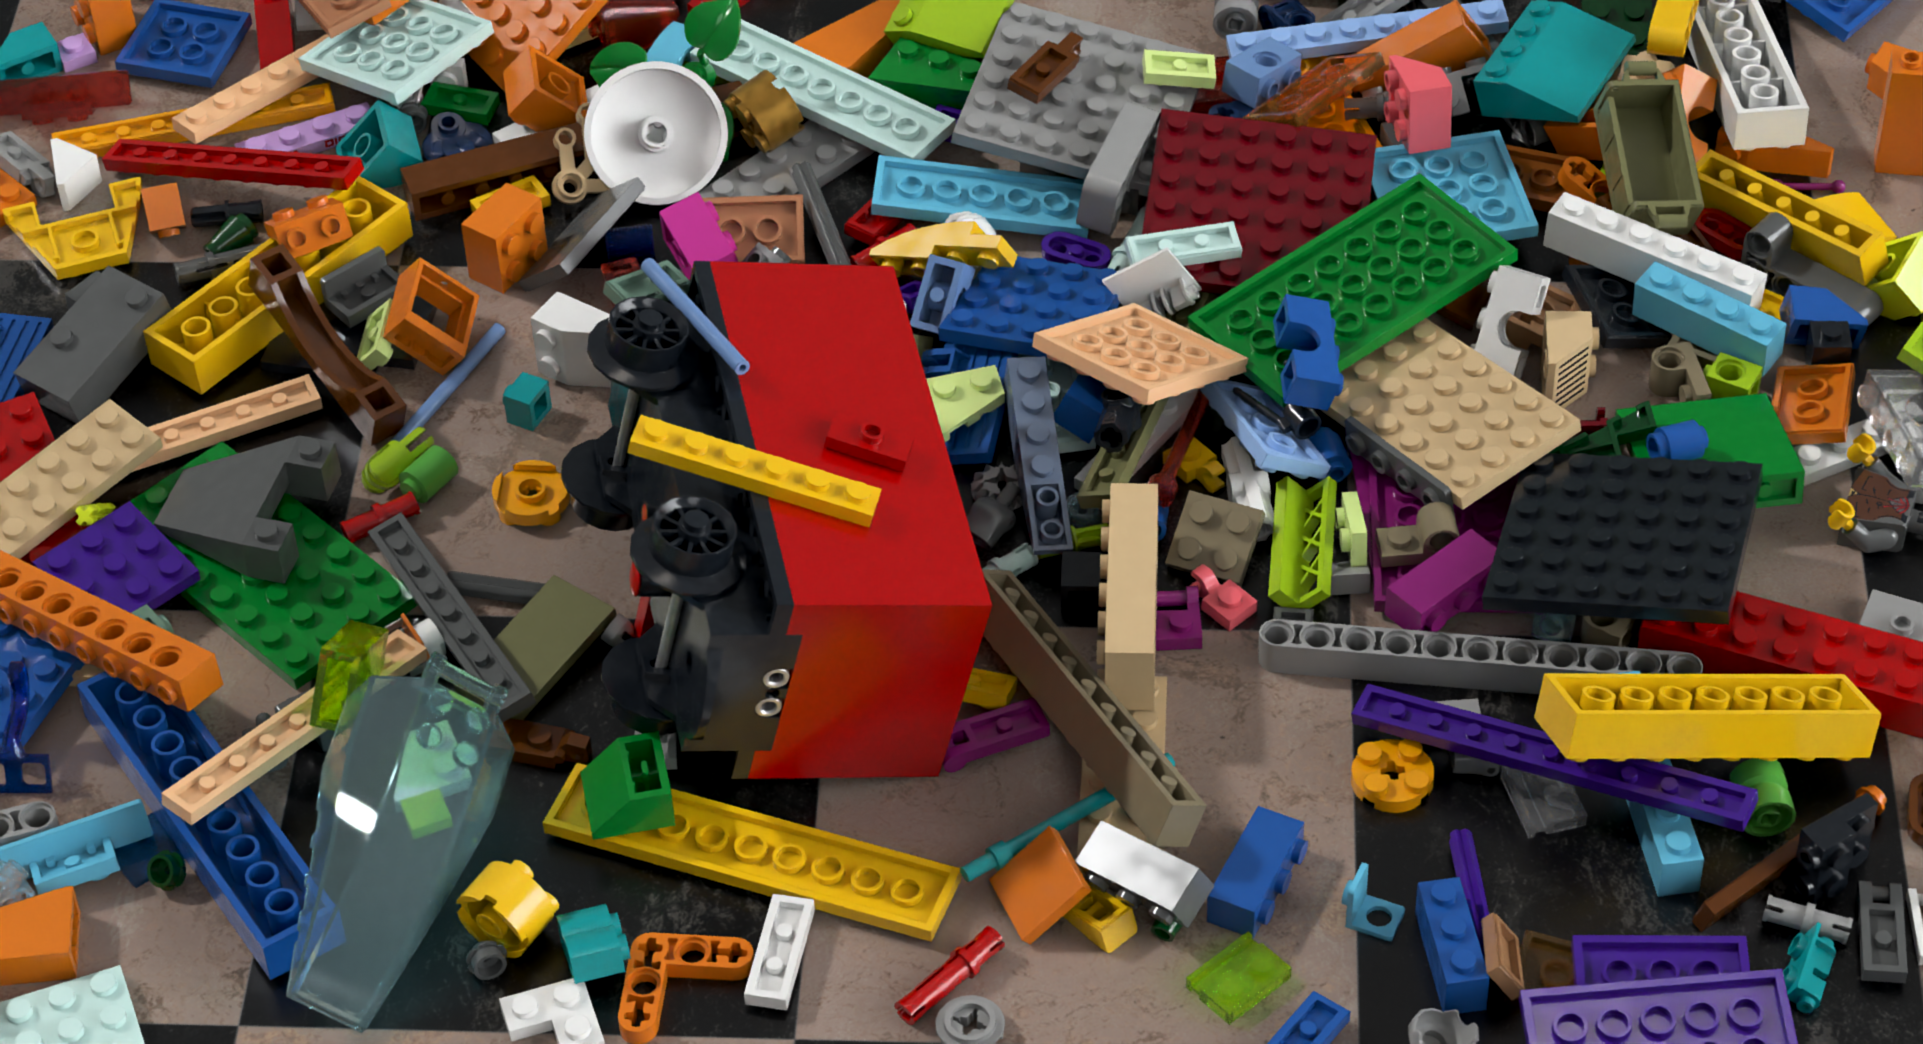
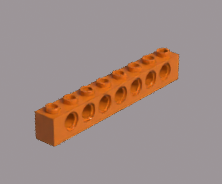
[0,550,224,712]

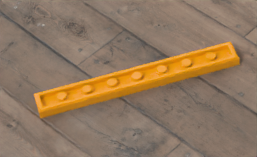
[51,83,336,158]

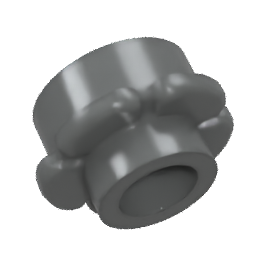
[398,102,428,135]
[466,941,507,980]

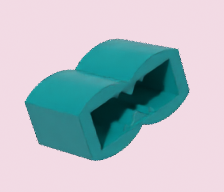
[556,904,631,984]

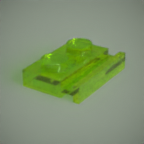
[1186,931,1292,1025]

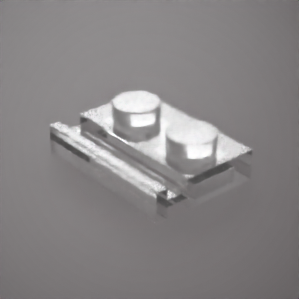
[1500,766,1587,838]

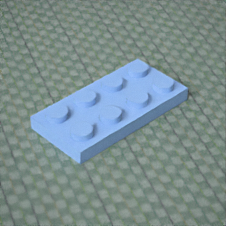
[1199,380,1331,479]

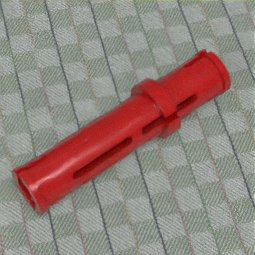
[894,926,1005,1025]

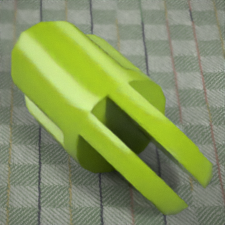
[361,427,434,493]

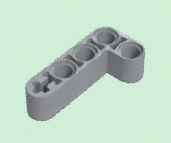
[1076,101,1161,236]

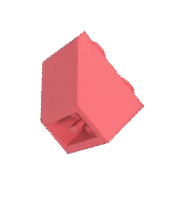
[1384,55,1452,154]

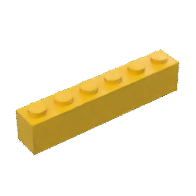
[1696,149,1889,286]

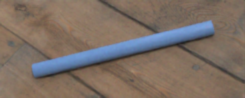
[641,258,750,375]
[391,323,506,442]

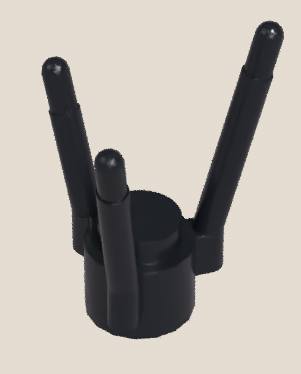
[1232,359,1322,439]

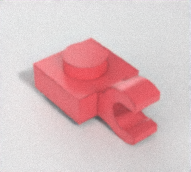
[1190,564,1258,632]

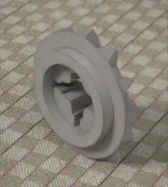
[971,461,1022,510]
[935,995,1005,1044]

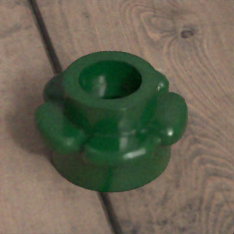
[147,849,186,891]

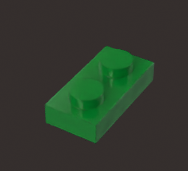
[421,81,500,125]

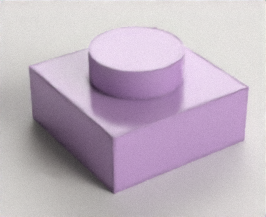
[57,33,98,73]

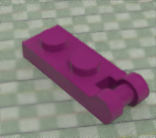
[942,698,1050,773]

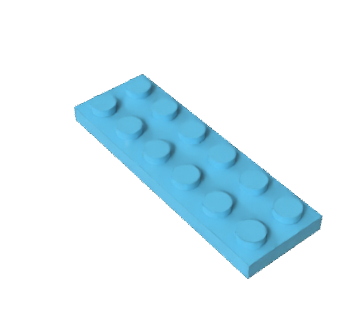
[871,155,1089,239]

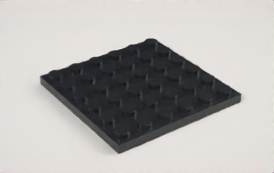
[1482,453,1763,625]

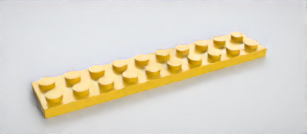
[543,763,961,942]

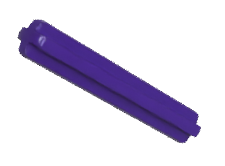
[1449,828,1489,964]

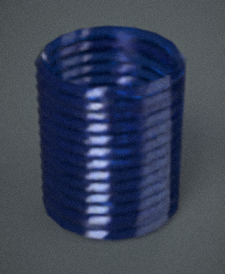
[605,224,656,267]

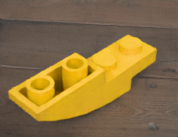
[869,221,1018,278]

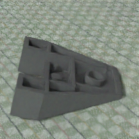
[153,435,342,584]

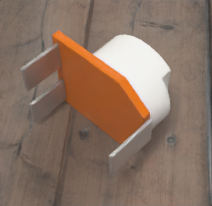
[384,613,446,678]

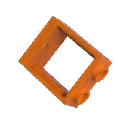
[383,257,480,376]

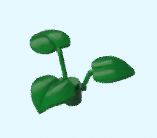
[590,0,741,162]

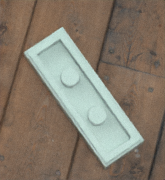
[1124,221,1242,266]

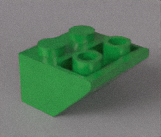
[580,731,675,840]

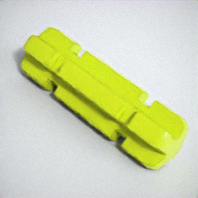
[75,502,116,527]

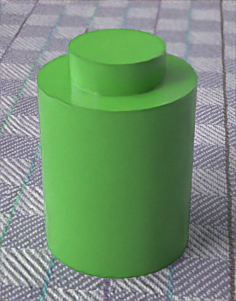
[399,445,458,503]

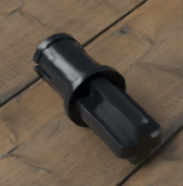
[190,199,264,228]

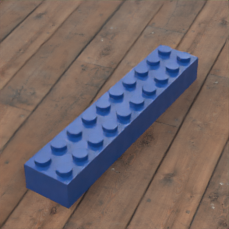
[77,671,346,980]

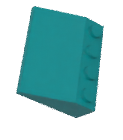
[1473,0,1636,123]

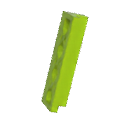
[1268,476,1337,609]

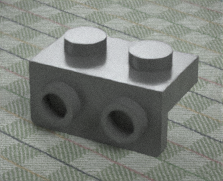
[320,246,399,328]

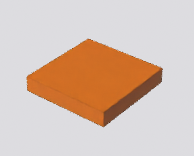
[989,826,1092,945]

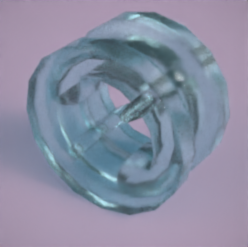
[1066,492,1100,528]

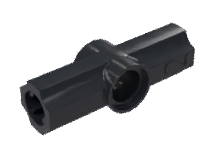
[1094,388,1142,453]

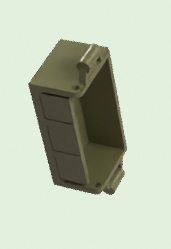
[1593,61,1704,235]

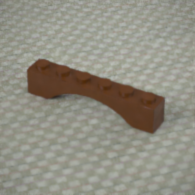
[248,243,407,446]

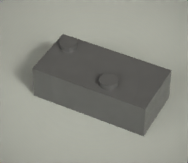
[13,265,172,424]

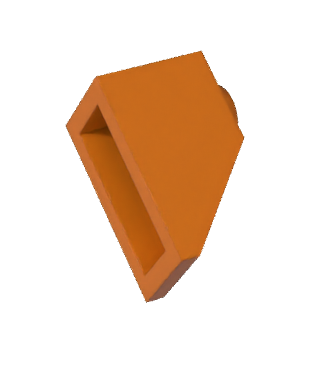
[141,182,186,239]

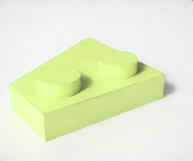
[927,365,1005,442]

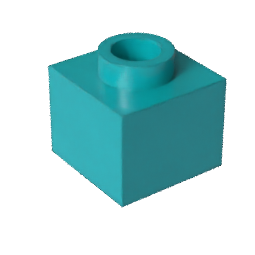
[502,372,552,431]

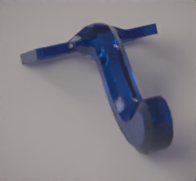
[0,661,53,793]

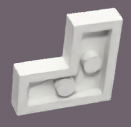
[499,978,605,1044]

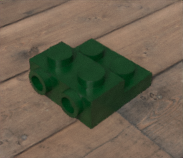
[1581,0,1652,64]

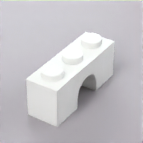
[1470,265,1551,380]

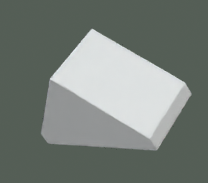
[50,138,102,211]

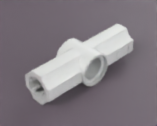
[1221,436,1274,542]

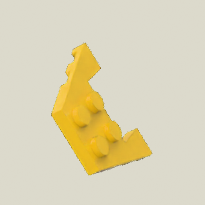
[2,176,143,280]

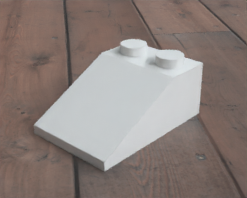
[531,291,611,388]

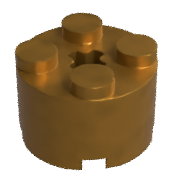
[723,70,805,153]

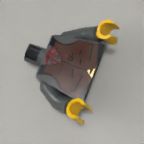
[1828,433,1923,553]

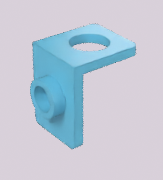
[1342,862,1405,941]

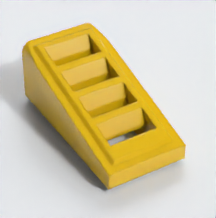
[1063,886,1138,953]

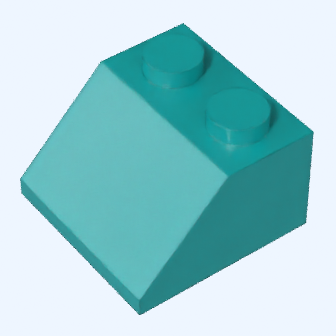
[335,100,423,189]

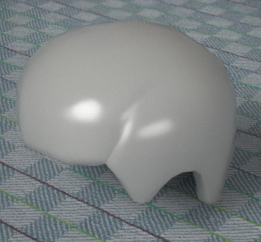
[1408,1008,1479,1044]

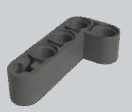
[1741,212,1884,326]

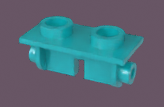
[1783,922,1836,1013]

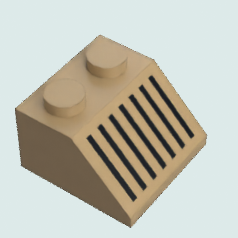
[1540,311,1599,408]

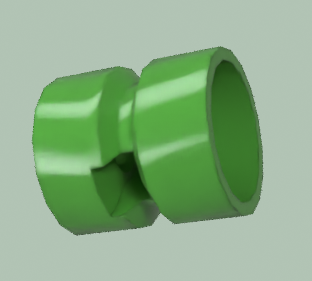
[1730,758,1796,837]

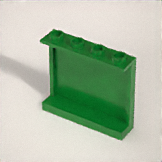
[1615,393,1805,508]

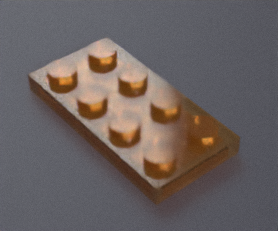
[1243,52,1385,127]

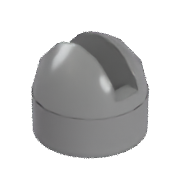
[600,613,635,647]

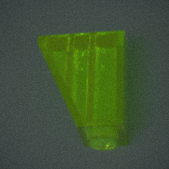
[309,620,389,734]

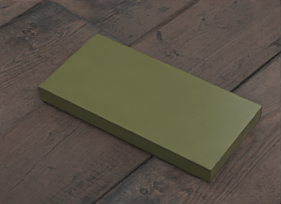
[453,575,617,720]

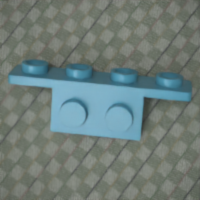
[0,799,153,895]

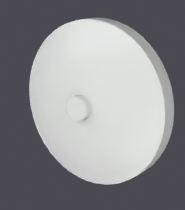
[584,61,728,206]

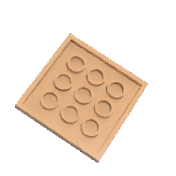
[1032,303,1248,405]

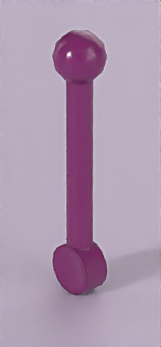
[1773,179,1846,194]

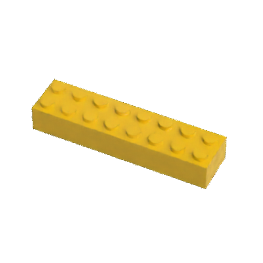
[143,176,413,395]
[1534,673,1882,762]

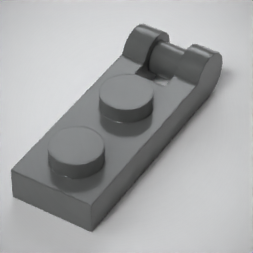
[1856,880,1908,983]

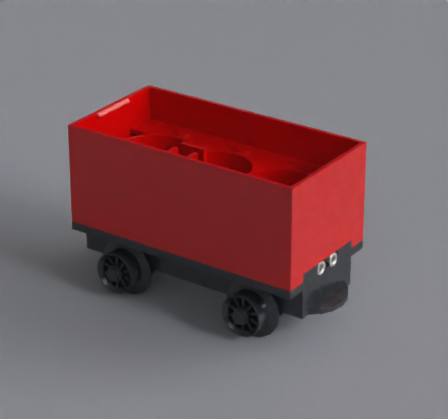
[561,261,992,779]

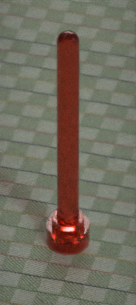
[1147,389,1209,508]

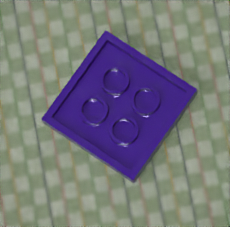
[32,501,201,613]

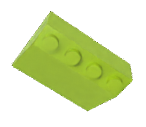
[883,0,1014,58]

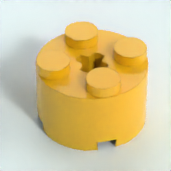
[456,860,559,958]

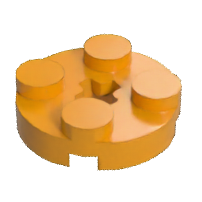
[492,460,570,526]
[1351,739,1434,813]

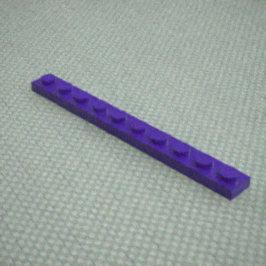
[1351,684,1758,832]

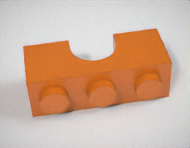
[1662,64,1718,163]

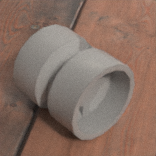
[1213,0,1259,40]

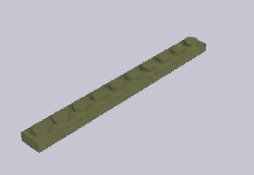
[1076,291,1219,509]

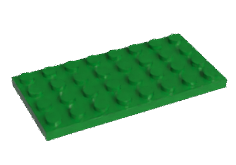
[1187,173,1518,408]
[130,441,418,690]

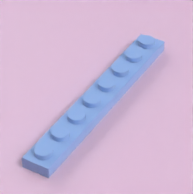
[1226,0,1509,59]

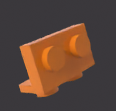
[263,195,353,258]

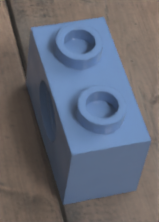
[1221,37,1303,109]
[910,254,976,335]

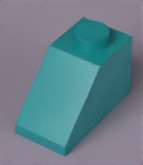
[0,21,64,94]

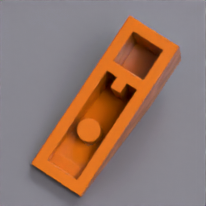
[1715,125,1835,178]

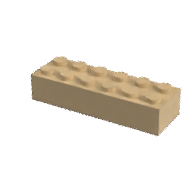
[1097,483,1158,711]

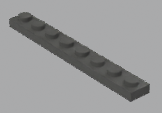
[368,513,536,723]

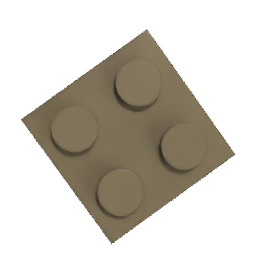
[1165,490,1265,587]

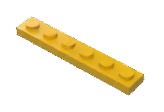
[627,415,882,528]

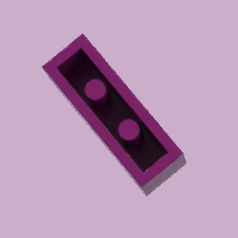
[1384,529,1497,632]

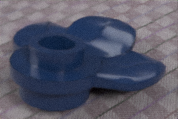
[422,112,493,161]

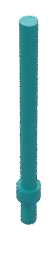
[960,752,1175,882]

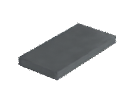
[518,177,646,292]

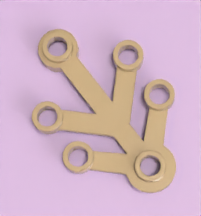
[552,102,609,205]

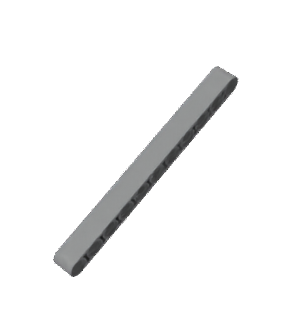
[1258,619,1703,694]

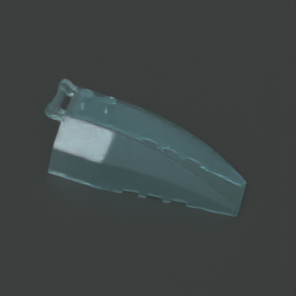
[286,651,515,1033]

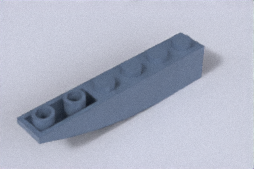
[1003,356,1073,555]

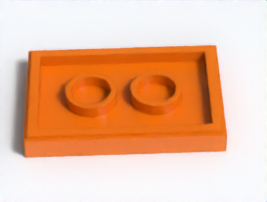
[1771,363,1855,445]

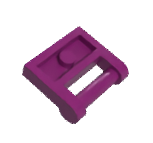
[1156,586,1202,651]

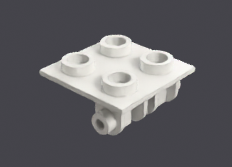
[1102,247,1202,318]

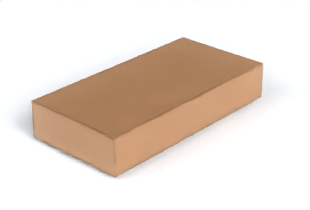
[1481,912,1525,1000]

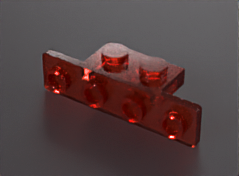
[0,69,132,125]

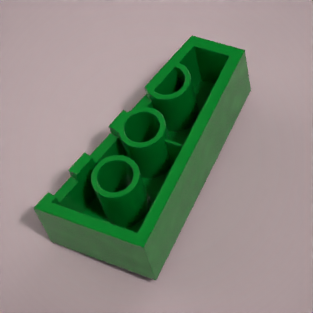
[868,37,982,110]

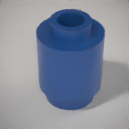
[1646,420,1709,460]
[1308,427,1352,483]

